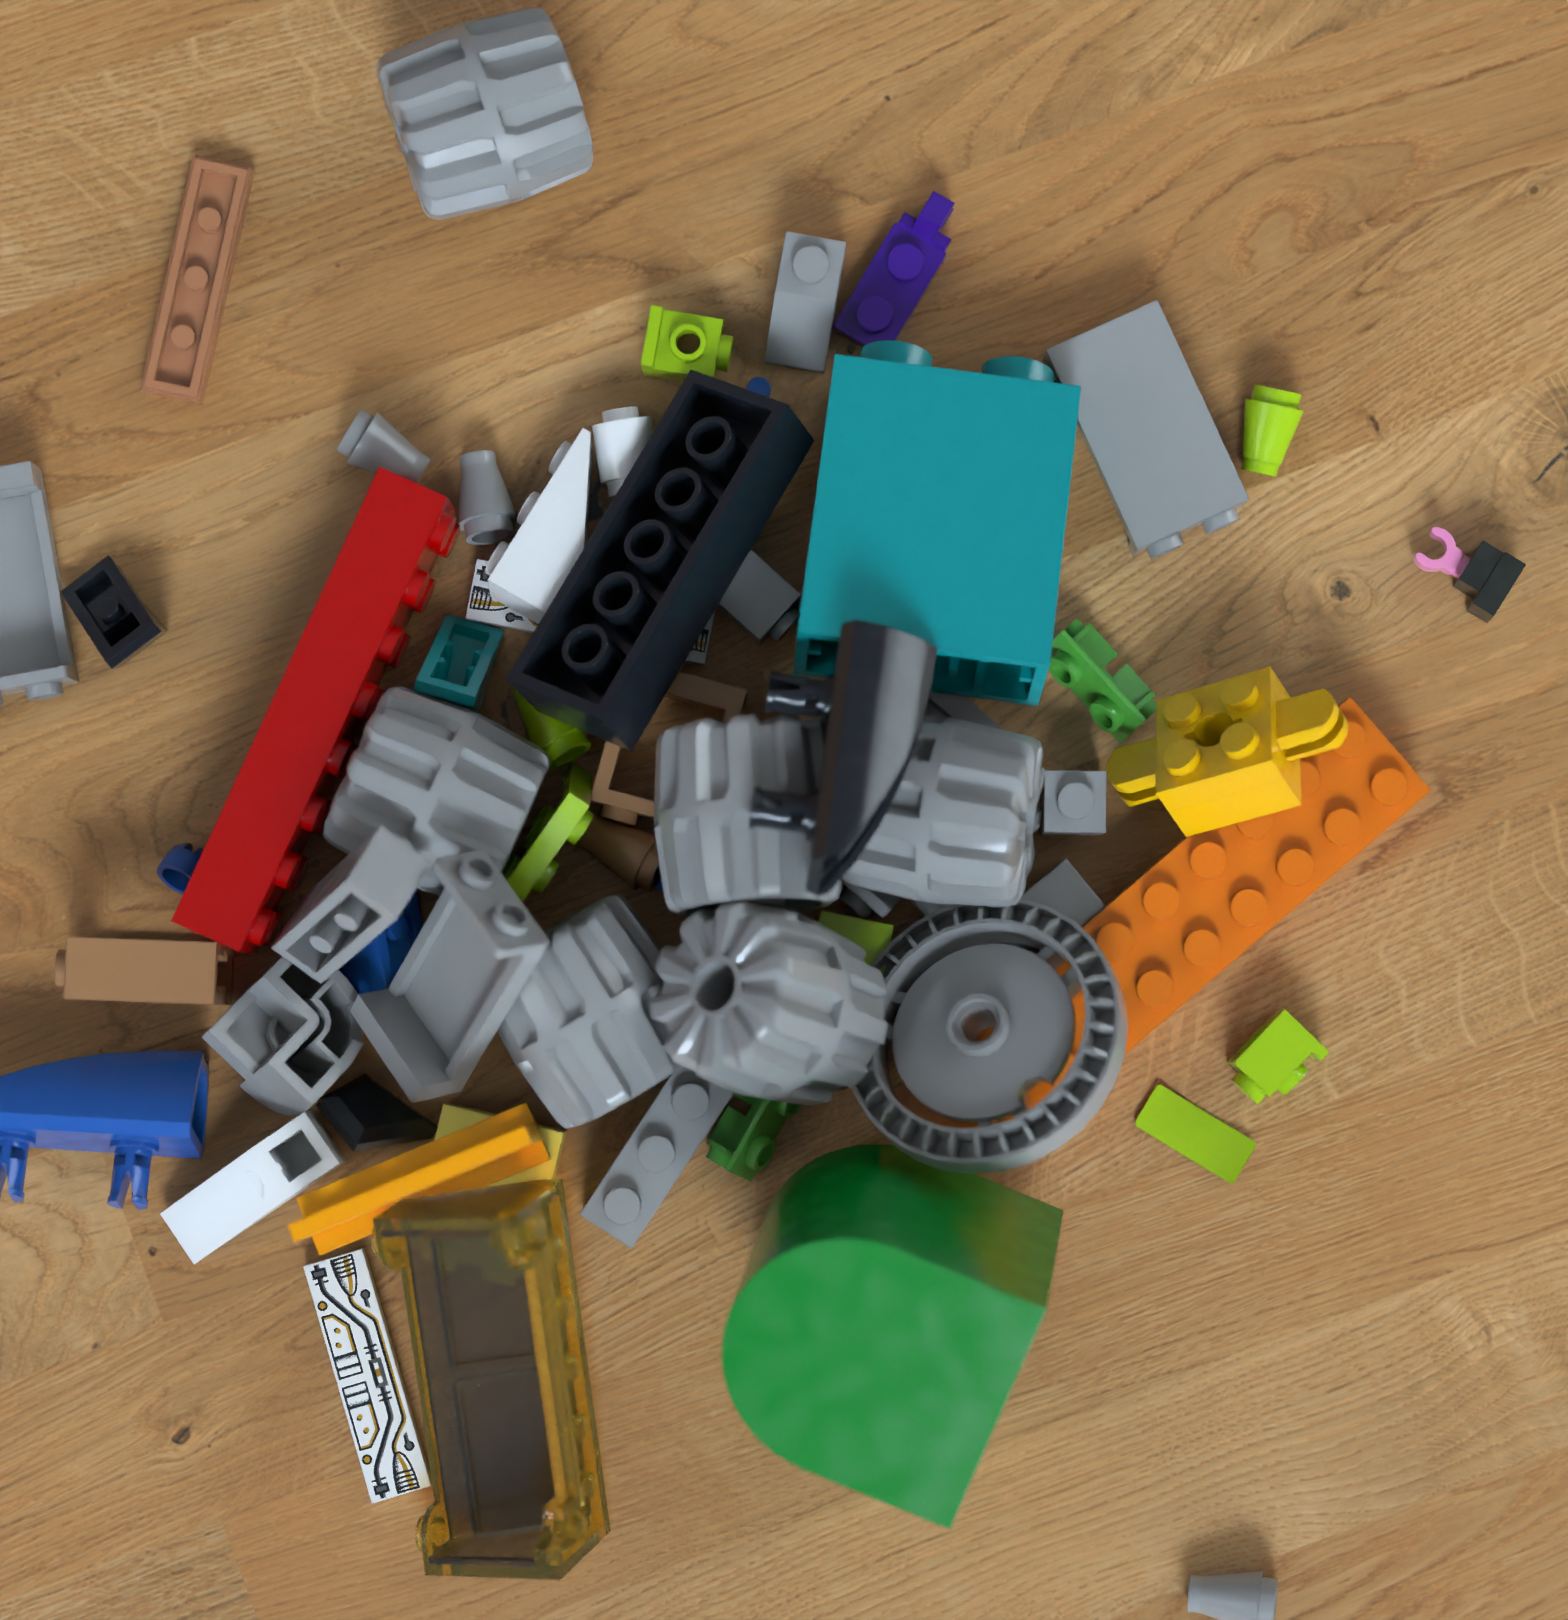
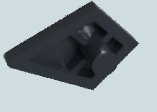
[316,1074,438,1152]

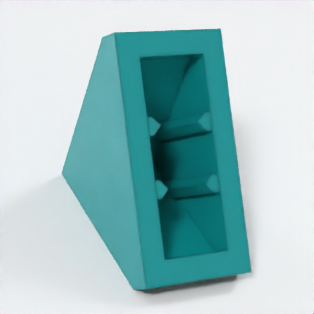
[414,614,504,714]

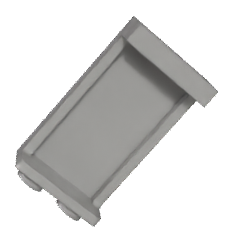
[1042,300,1249,559]
[0,461,79,707]
[350,850,550,1103]

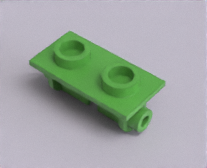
[1049,618,1156,743]
[706,1093,802,1181]

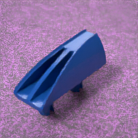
[0,1050,209,1210]

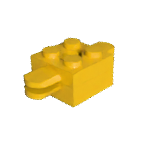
[1105,666,1349,837]

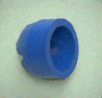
[157,842,204,894]

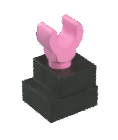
[1413,527,1526,623]

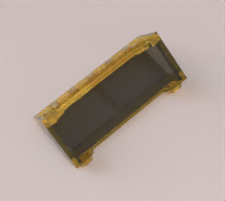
[372,1179,611,1580]

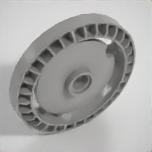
[852,899,1128,1174]

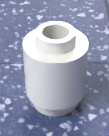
[592,406,654,498]

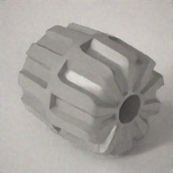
[377,7,594,220]
[324,686,550,896]
[654,714,841,916]
[842,716,1045,907]
[497,894,683,1128]
[649,901,889,1106]

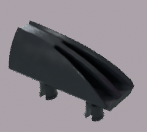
[749,620,938,896]

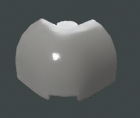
[202,955,363,1117]

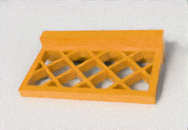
[287,1102,551,1256]

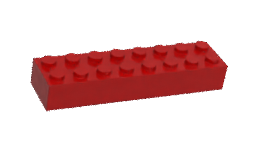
[171,467,460,954]

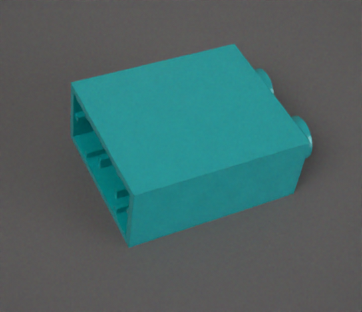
[793,340,1081,706]

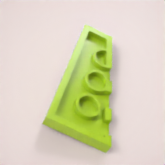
[502,762,594,902]

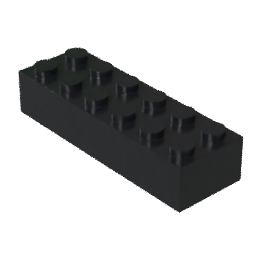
[506,370,815,752]

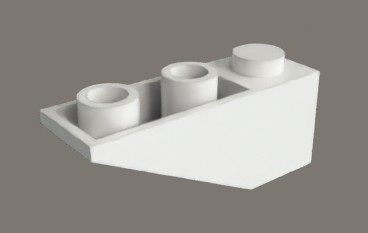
[485,428,592,624]
[160,1110,348,1264]

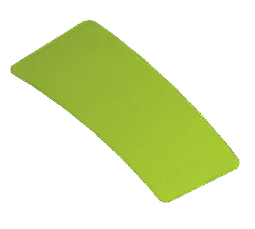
[1135,1084,1256,1183]

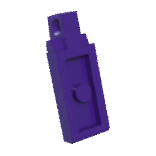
[832,191,955,347]

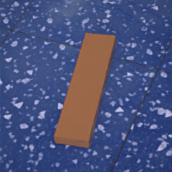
[140,155,255,405]

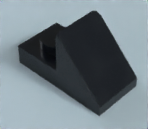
[60,555,167,669]

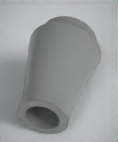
[336,409,431,483]
[458,450,518,545]
[1187,1570,1278,1620]

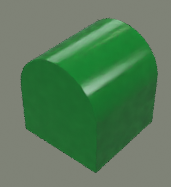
[722,1144,1063,1529]

